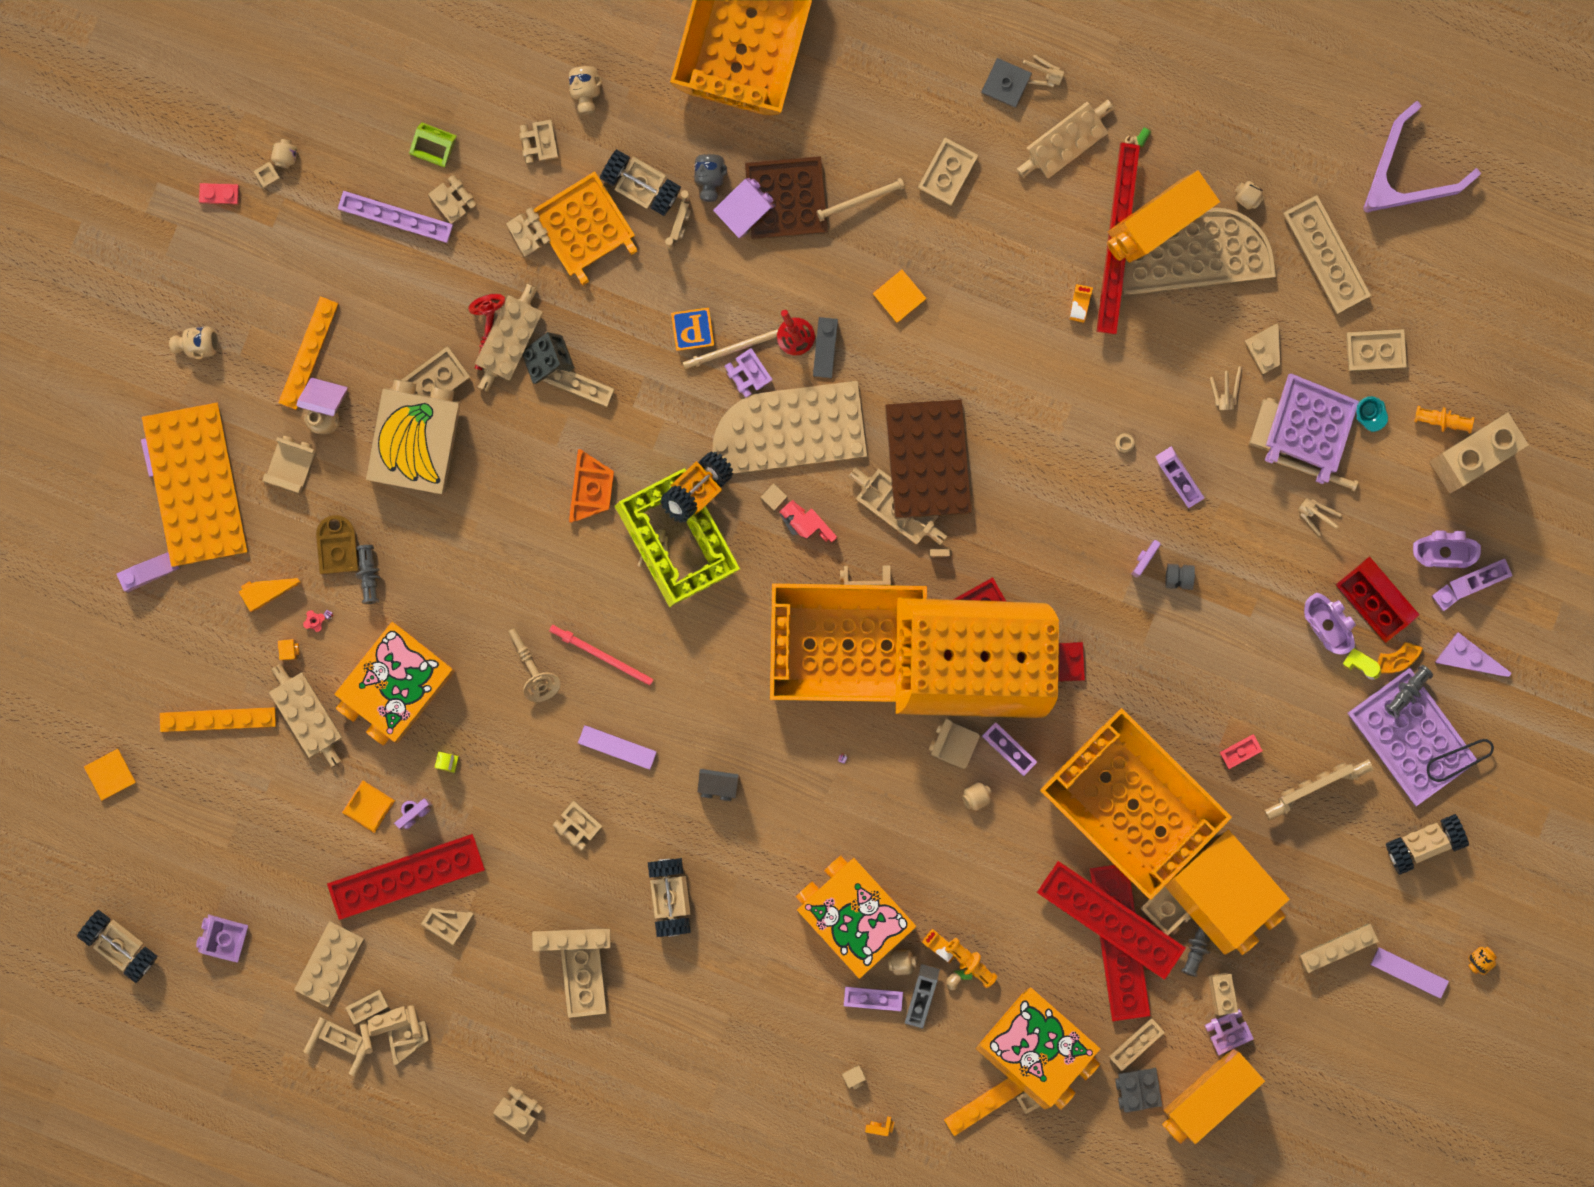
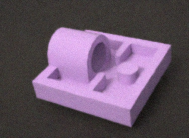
[394,798,432,829]

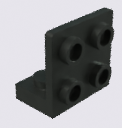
[522,332,575,384]

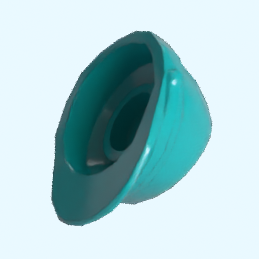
[1356,396,1388,432]

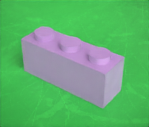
[981,722,1037,776]

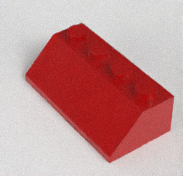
[1336,556,1420,643]

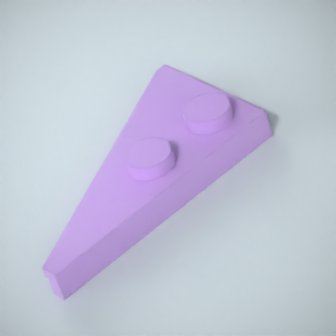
[1435,632,1511,677]

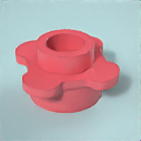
[303,610,325,632]

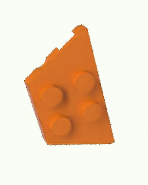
[569,449,614,523]

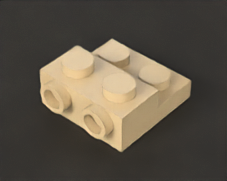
[1140,886,1192,936]

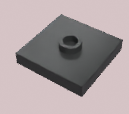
[981,58,1032,108]

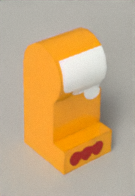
[1069,284,1093,323]
[922,929,955,963]

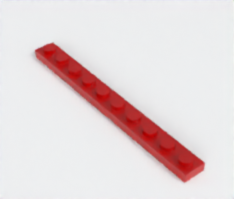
[1096,142,1140,335]

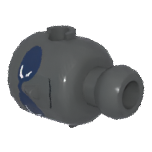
[693,154,727,202]

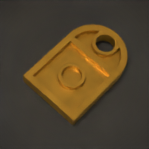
[316,515,359,575]

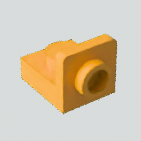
[865,1116,894,1136]

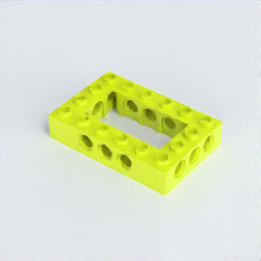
[615,468,740,607]

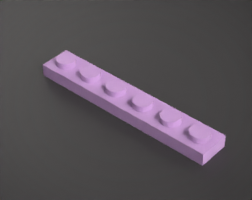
[338,191,453,244]

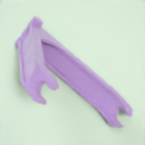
[1363,101,1482,213]

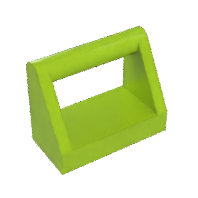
[409,122,457,168]

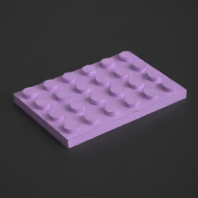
[1347,668,1477,807]

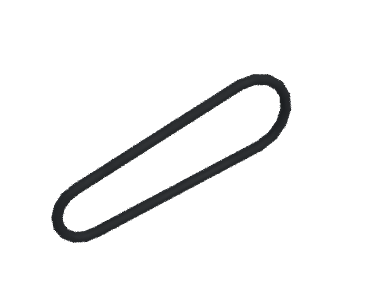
[1426,739,1494,782]

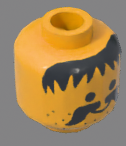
[1468,947,1497,975]

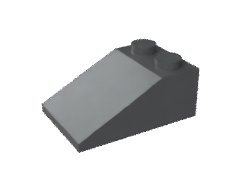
[697,769,739,801]

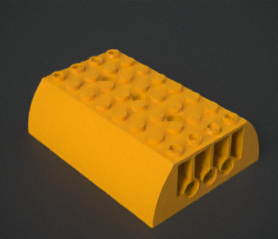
[770,584,927,702]
[896,598,1059,718]
[1040,708,1232,900]

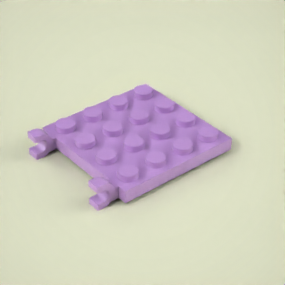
[1265,374,1359,484]

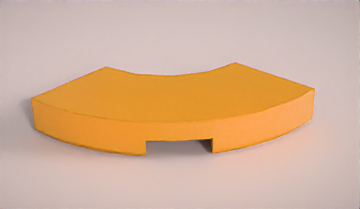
[1377,642,1423,674]

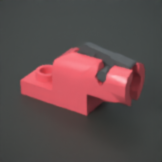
[780,500,837,543]

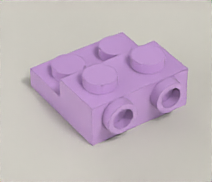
[196,914,248,963]

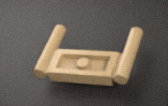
[665,190,691,250]
[359,1005,421,1054]
[303,1017,372,1077]

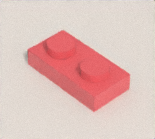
[199,183,239,204]
[1219,734,1263,769]

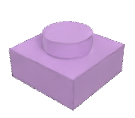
[1431,584,1459,611]

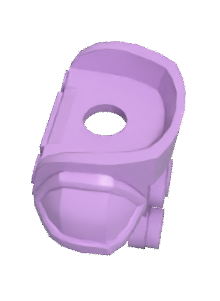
[1413,531,1481,568]
[1304,593,1356,655]

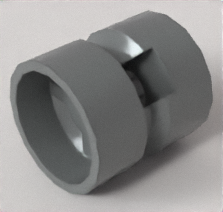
[1165,564,1195,590]

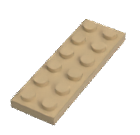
[1283,195,1371,314]

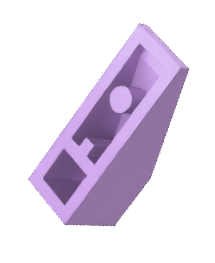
[1155,446,1204,508]
[116,552,180,593]
[1450,558,1512,600]

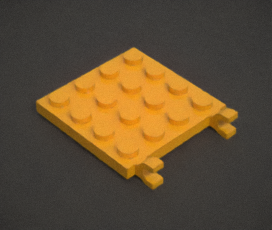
[533,171,638,285]

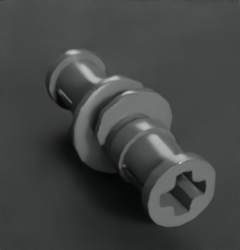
[355,545,381,605]
[1385,665,1433,718]
[1181,926,1210,977]

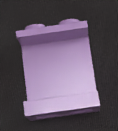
[713,178,775,238]

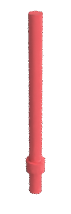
[549,624,654,686]

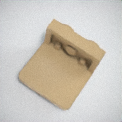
[929,719,979,769]

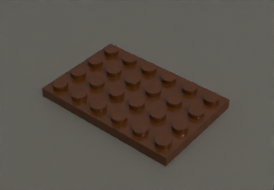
[885,399,971,519]

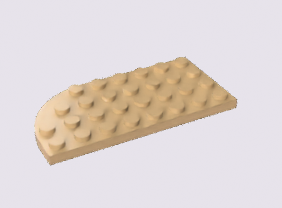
[1122,208,1276,296]
[712,381,867,474]

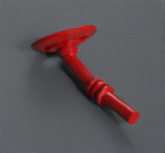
[468,294,505,371]
[777,310,815,356]

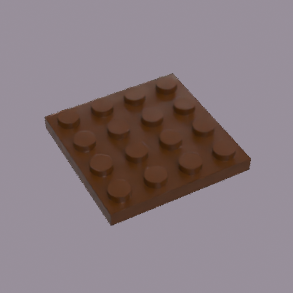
[745,156,828,240]

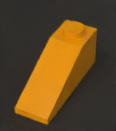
[239,578,302,613]

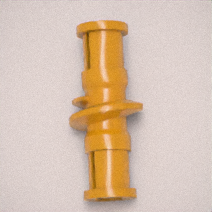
[1414,406,1475,434]
[945,938,997,988]

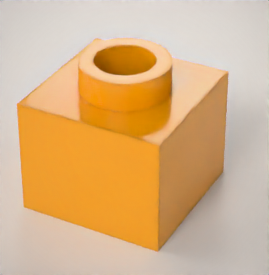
[278,639,300,661]

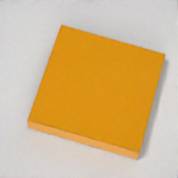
[873,270,926,323]
[84,749,136,801]

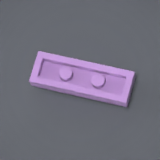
[844,987,903,1011]

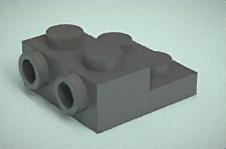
[1115,1068,1162,1113]

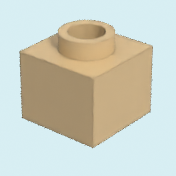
[842,1065,866,1089]

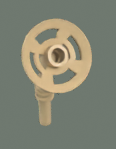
[508,628,560,702]

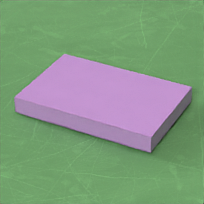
[297,378,348,416]

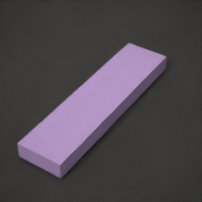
[578,725,656,770]
[1370,947,1449,999]

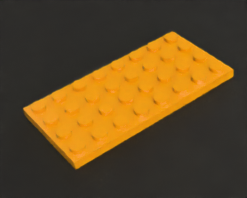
[142,402,247,567]

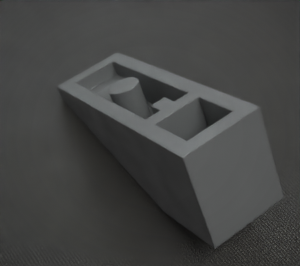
[813,317,838,378]
[905,964,940,1029]

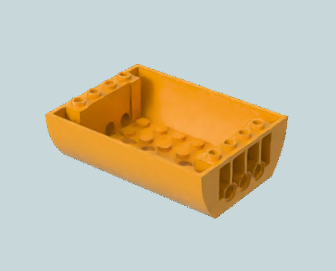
[670,0,812,115]

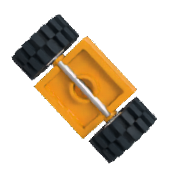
[661,451,733,523]

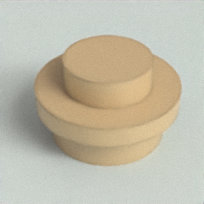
[1115,433,1135,453]

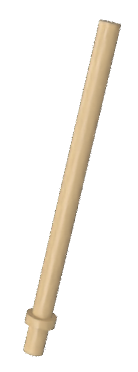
[683,326,804,369]

